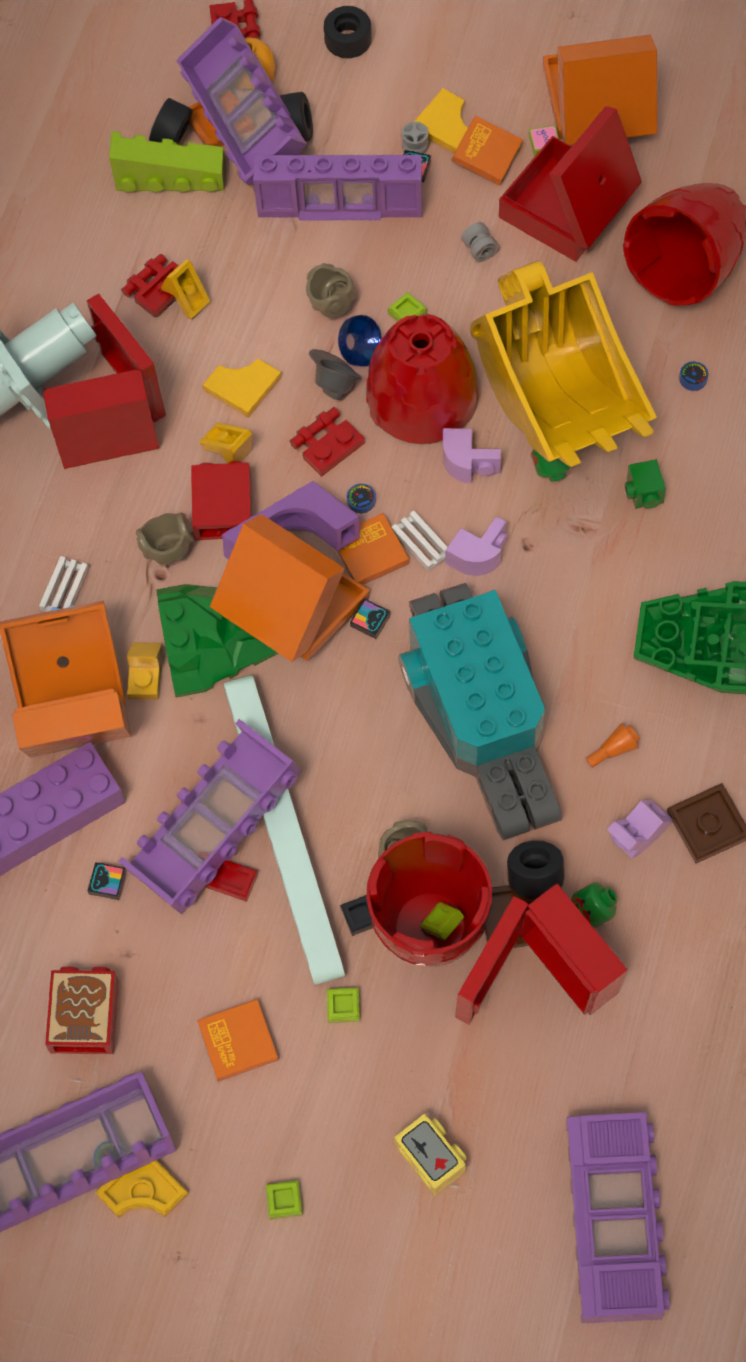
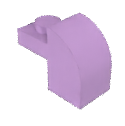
[443,428,501,483]
[445,517,508,576]
[607,799,673,858]

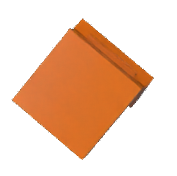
[543,34,657,145]
[210,514,370,662]
[0,600,131,758]

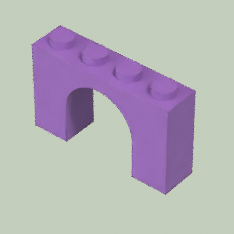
[222,481,359,560]

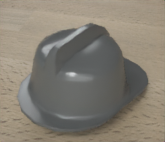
[309,349,362,400]

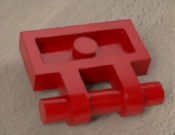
[209,0,261,39]
[121,254,179,317]
[290,407,365,477]

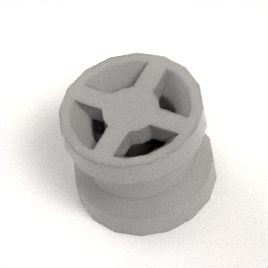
[401,122,429,154]

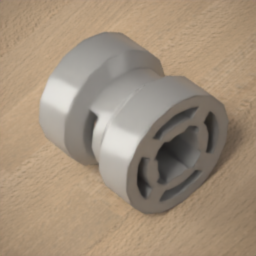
[461,222,499,262]

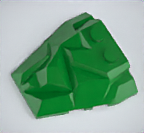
[633,581,746,694]
[156,584,279,698]

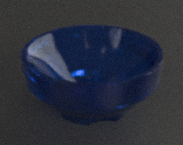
[338,315,382,367]

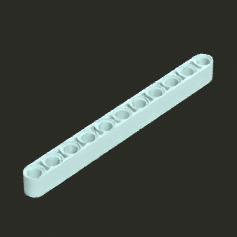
[223,675,345,986]

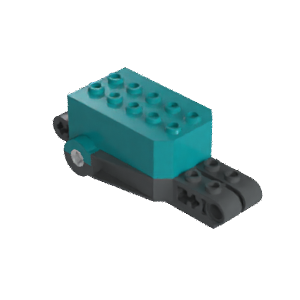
[398,583,562,841]

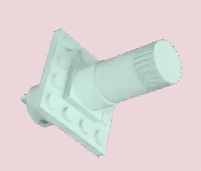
[0,302,97,430]

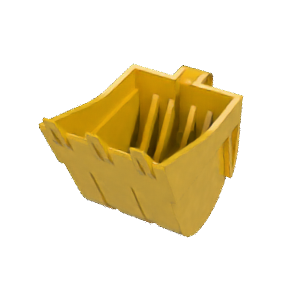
[470,260,657,467]

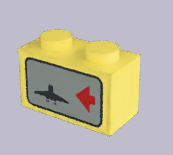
[394,1114,467,1196]

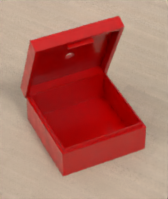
[499,106,642,262]
[43,293,166,469]
[455,884,628,1025]

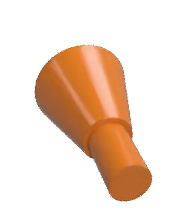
[585,723,640,768]

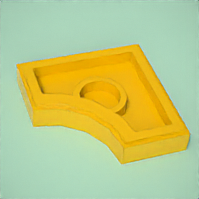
[414,88,468,153]
[202,358,282,417]
[95,1160,188,1218]

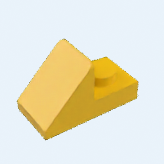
[161,259,211,319]
[199,422,252,463]
[127,642,163,700]

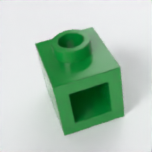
[625,459,666,509]

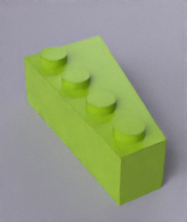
[109,131,225,192]

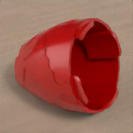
[622,183,746,306]
[366,314,478,444]
[366,832,492,967]

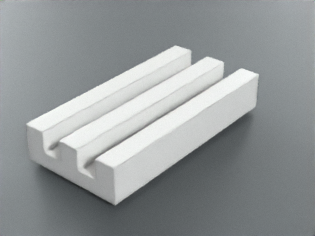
[392,511,447,571]
[39,556,89,612]

